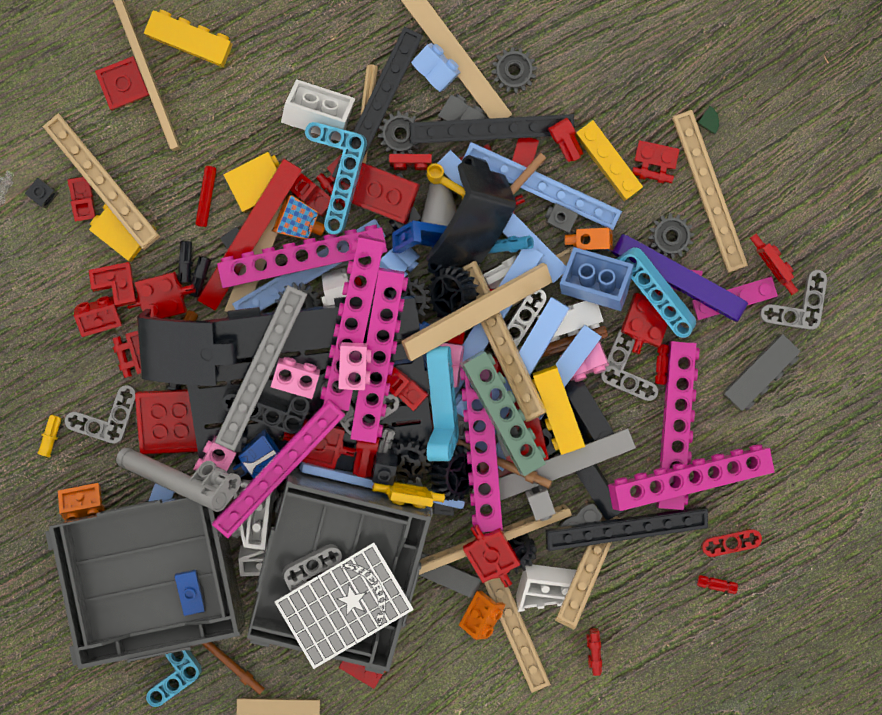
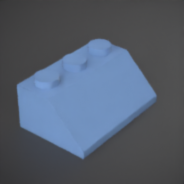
[560,247,634,311]

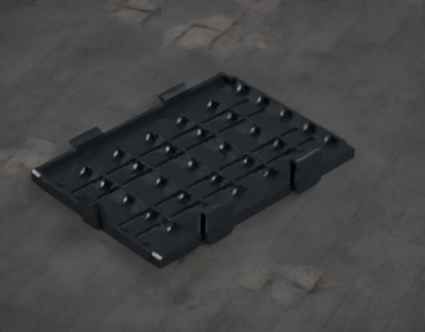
[187,295,432,484]

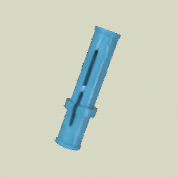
[488,235,534,254]

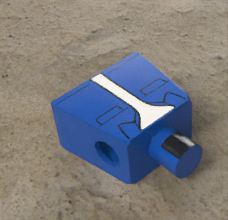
[233,429,280,479]

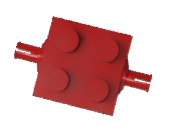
[749,233,799,295]
[127,272,196,318]
[621,290,673,355]
[283,418,355,470]
[463,524,520,588]

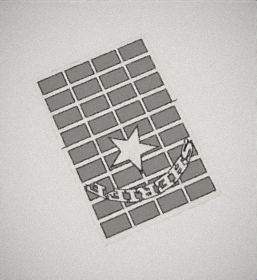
[275,543,414,669]

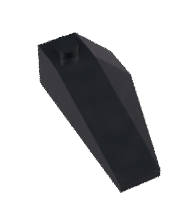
[565,380,614,444]

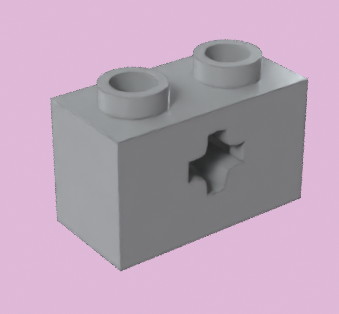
[525,485,556,521]

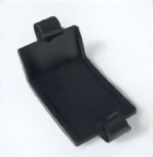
[427,155,516,274]
[137,309,237,386]

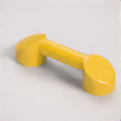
[427,163,465,199]

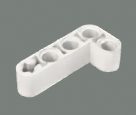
[494,289,546,356]

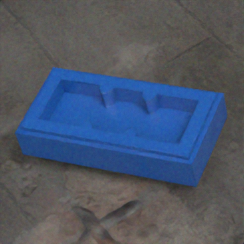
[175,570,205,616]

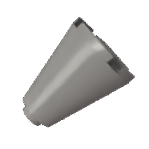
[421,183,457,226]

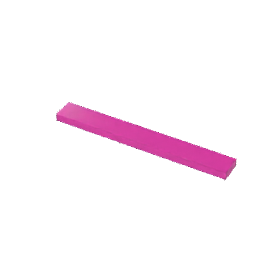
[212,399,345,538]

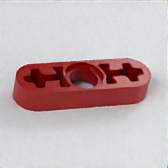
[701,529,762,557]

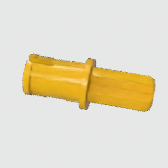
[38,415,61,457]

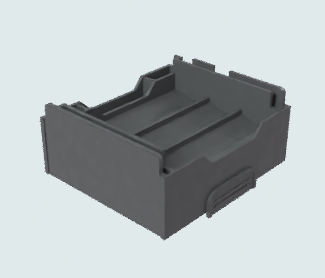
[247,468,431,674]
[45,496,246,669]

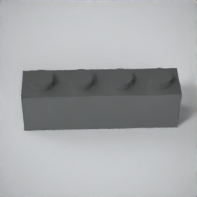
[722,334,801,411]

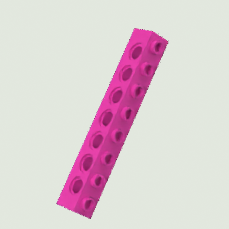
[217,224,387,288]
[320,235,384,411]
[350,267,408,443]
[656,341,700,510]
[460,368,503,532]
[608,444,775,511]

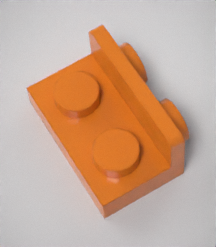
[58,483,105,520]
[459,591,505,640]

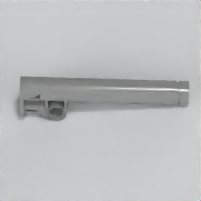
[116,447,241,512]

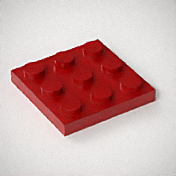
[135,389,198,454]

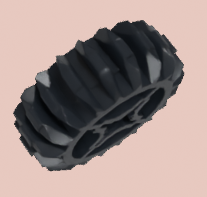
[428,266,480,318]
[428,445,473,501]

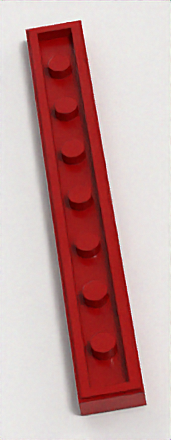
[197,158,302,310]

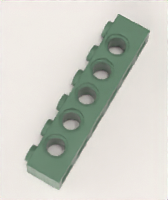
[460,351,546,476]

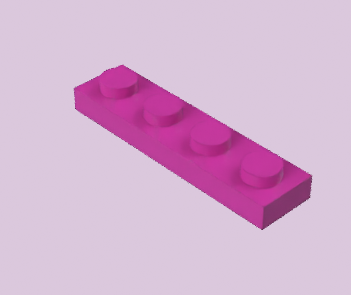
[692,277,778,320]

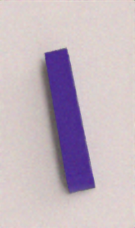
[612,234,748,322]

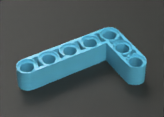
[305,122,367,234]
[617,248,696,338]
[427,346,459,461]
[146,650,201,707]

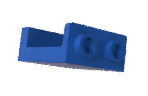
[392,220,447,254]

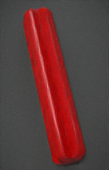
[195,166,217,227]

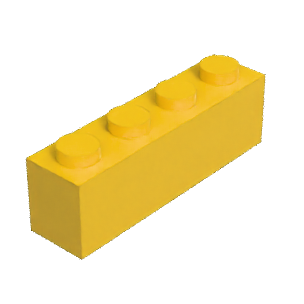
[144,9,233,68]
[575,120,643,201]
[532,365,585,455]

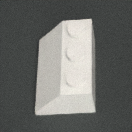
[281,79,355,141]

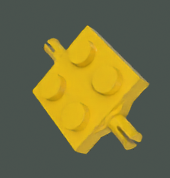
[372,482,445,509]

